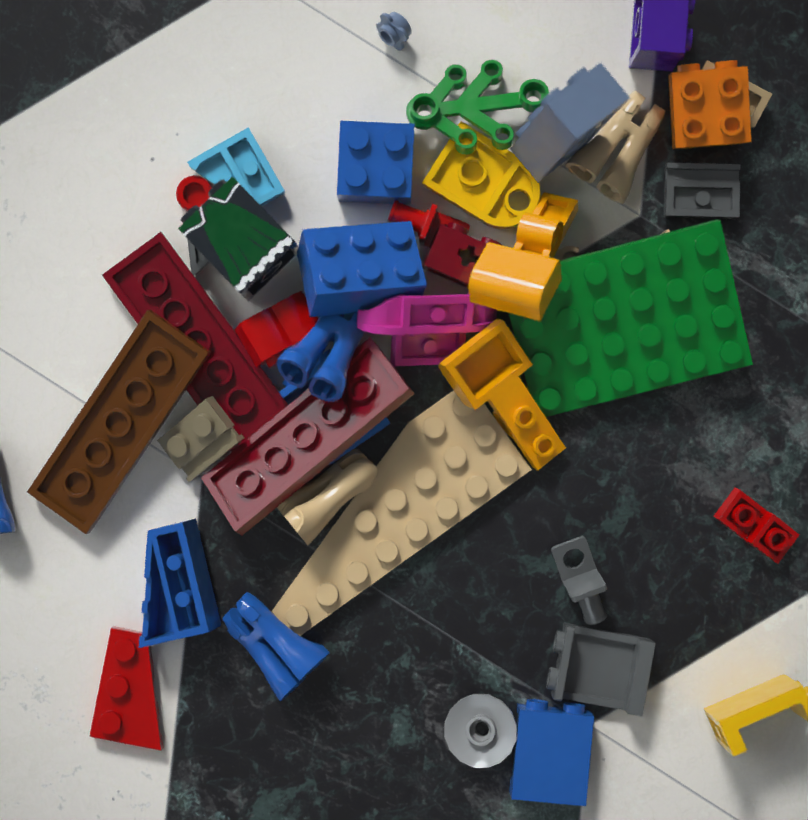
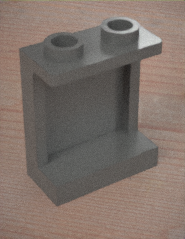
[546,623,656,717]

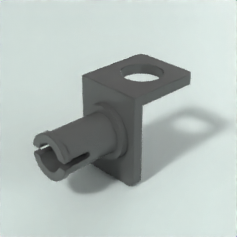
[551,536,607,625]

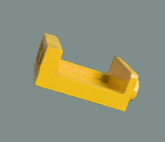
[704,674,808,757]

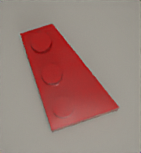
[89,626,164,751]

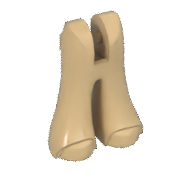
[565,91,665,204]
[277,448,378,545]

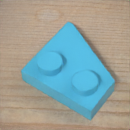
[187,127,286,206]

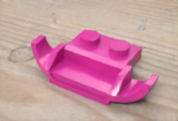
[357,293,498,366]

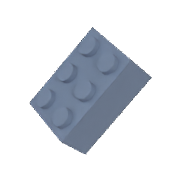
[510,62,630,183]

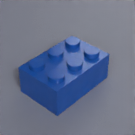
[297,221,427,317]

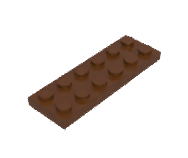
[27,310,211,534]

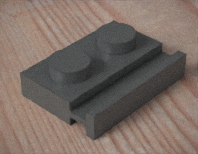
[664,163,740,219]

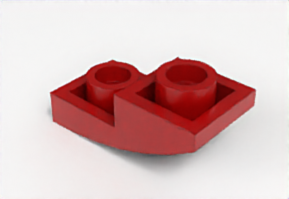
[713,488,800,564]

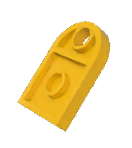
[422,121,540,229]

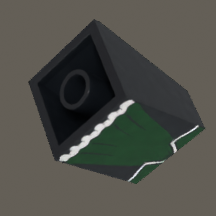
[178,176,298,301]

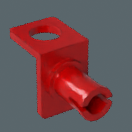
[387,200,470,256]

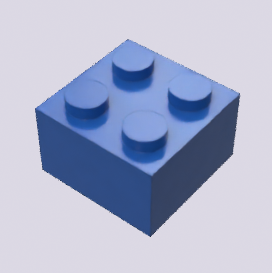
[337,121,414,205]

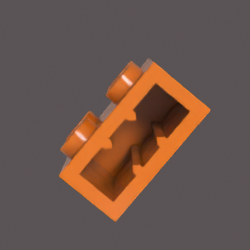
[669,60,751,149]

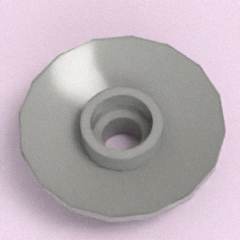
[444,694,517,768]

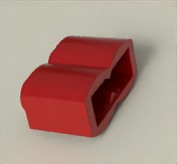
[234,290,318,368]

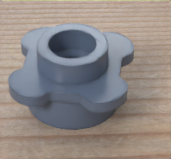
[376,12,412,50]

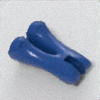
[277,312,365,402]
[222,592,330,701]

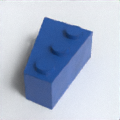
[139,518,221,648]

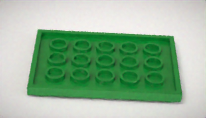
[509,219,753,417]

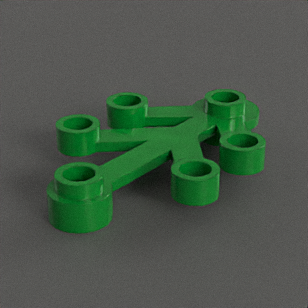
[406,60,549,155]

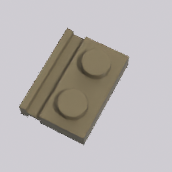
[157,396,245,482]

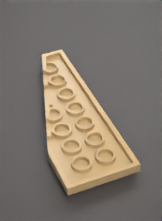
[272,390,532,636]

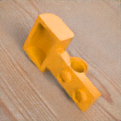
[468,192,579,321]
[438,319,566,470]

